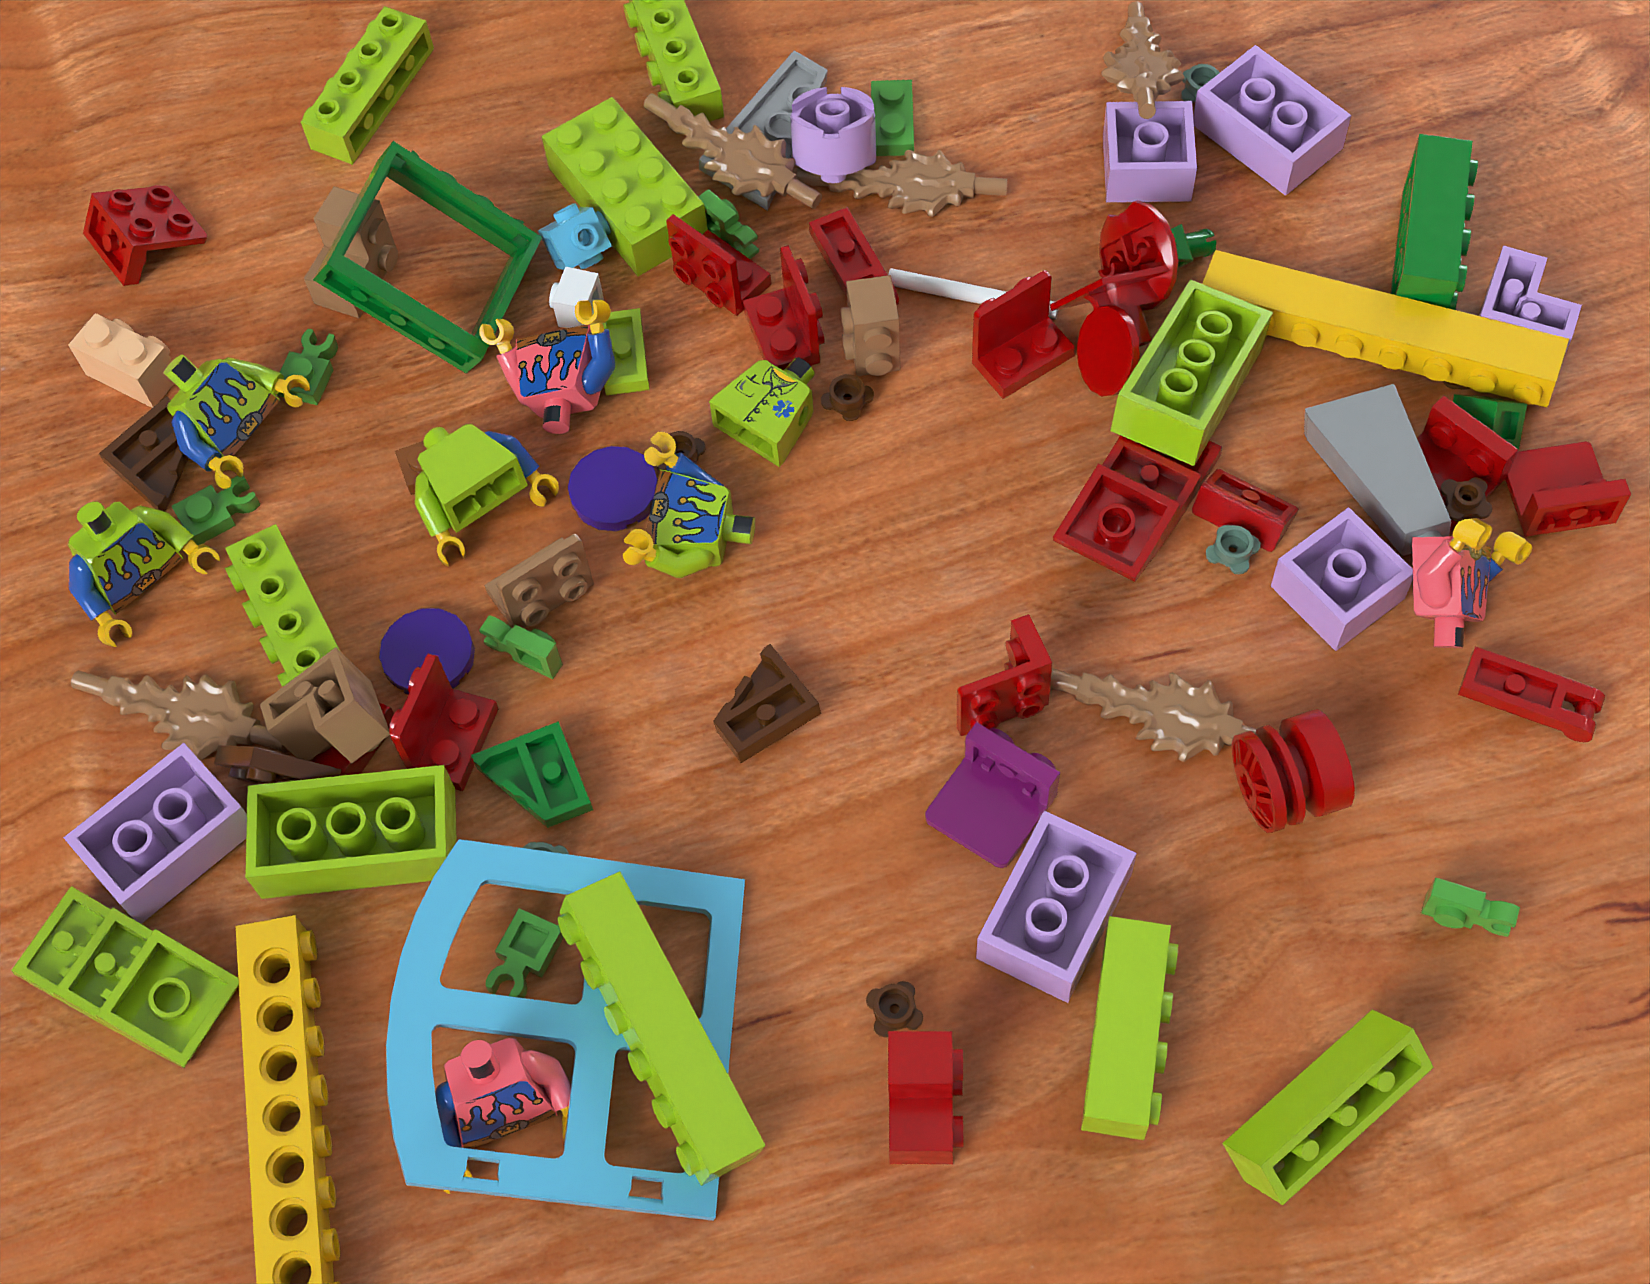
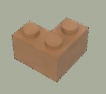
[304,186,398,318]
[260,647,390,763]

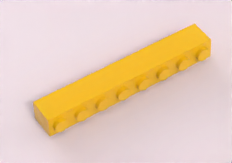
[1202,250,1569,408]

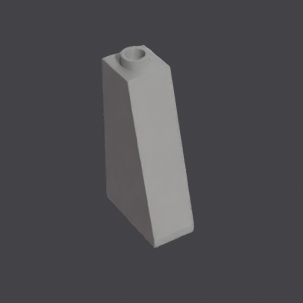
[1304,384,1451,556]

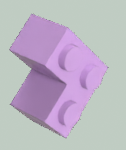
[1479,246,1582,353]

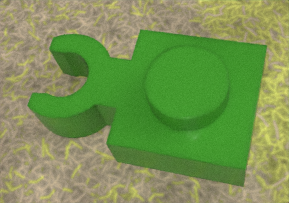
[698,189,759,259]
[277,329,338,405]
[171,475,260,545]
[479,615,563,679]
[1421,877,1520,937]
[486,908,564,998]

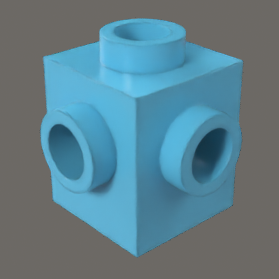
[538,203,612,270]

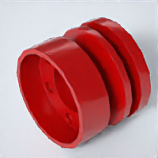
[1231,709,1355,833]

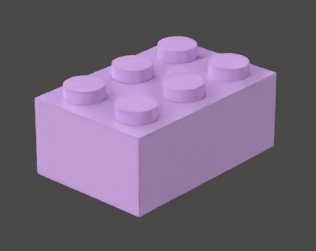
[1193,45,1351,196]
[63,743,247,924]
[976,811,1136,1003]

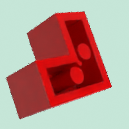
[888,1031,964,1164]

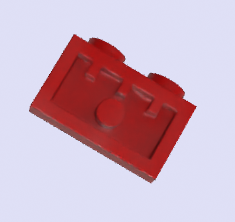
[83,185,207,286]
[666,214,772,316]
[743,245,825,371]
[972,270,1075,399]
[1417,395,1518,534]
[1505,441,1631,537]
[957,614,1052,736]
[389,653,499,791]

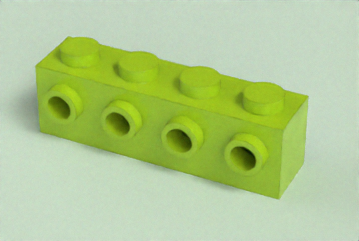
[623,0,724,121]
[301,6,434,165]
[225,524,341,687]
[1081,916,1178,1140]
[1222,1010,1434,1205]

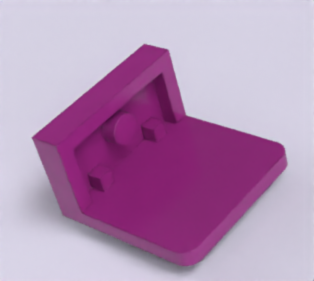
[925,722,1060,868]

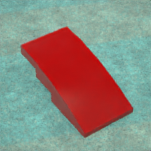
[1053,435,1222,582]

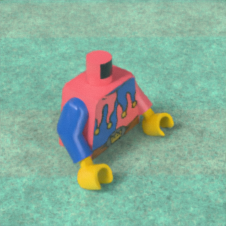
[480,300,615,434]
[1412,518,1532,648]
[435,1038,571,1194]

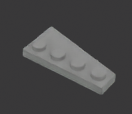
[699,50,828,211]

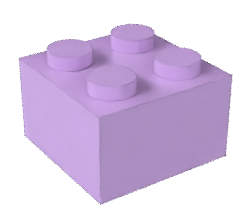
[1103,101,1197,202]
[1271,507,1413,651]

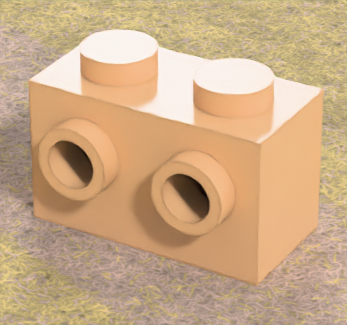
[68,313,174,408]

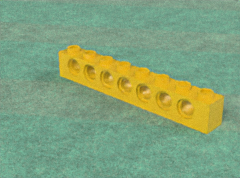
[235,915,340,1284]

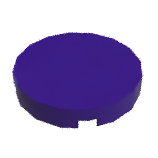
[568,446,658,531]
[379,608,475,695]

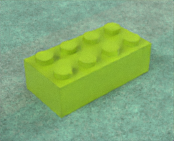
[541,97,708,276]
[1110,279,1273,466]
[245,765,456,899]

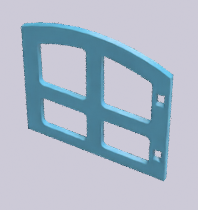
[386,839,745,1220]

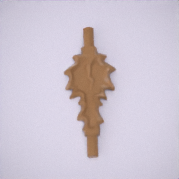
[1101,1,1185,119]
[644,93,822,209]
[797,150,1007,217]
[1050,668,1256,762]
[71,670,287,761]

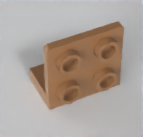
[484,534,594,628]

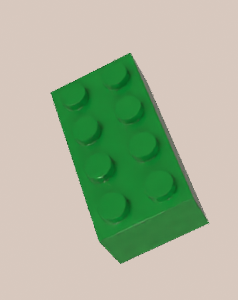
[1390,134,1478,310]

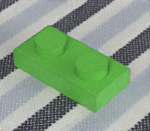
[871,80,914,156]

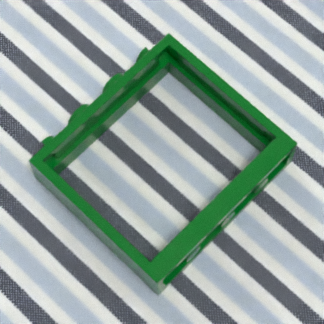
[313,141,542,373]

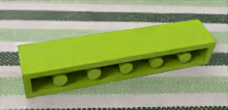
[558,871,766,1186]

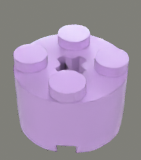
[790,87,876,183]

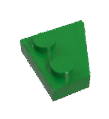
[471,721,593,828]

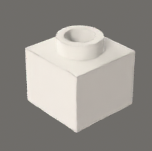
[549,267,604,328]

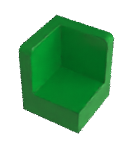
[1453,394,1527,449]

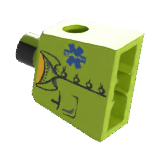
[709,358,815,467]

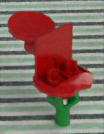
[1050,200,1217,397]

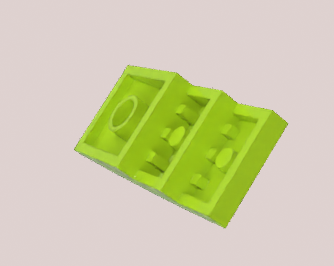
[11,886,239,1068]

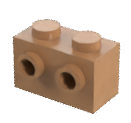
[841,275,900,376]

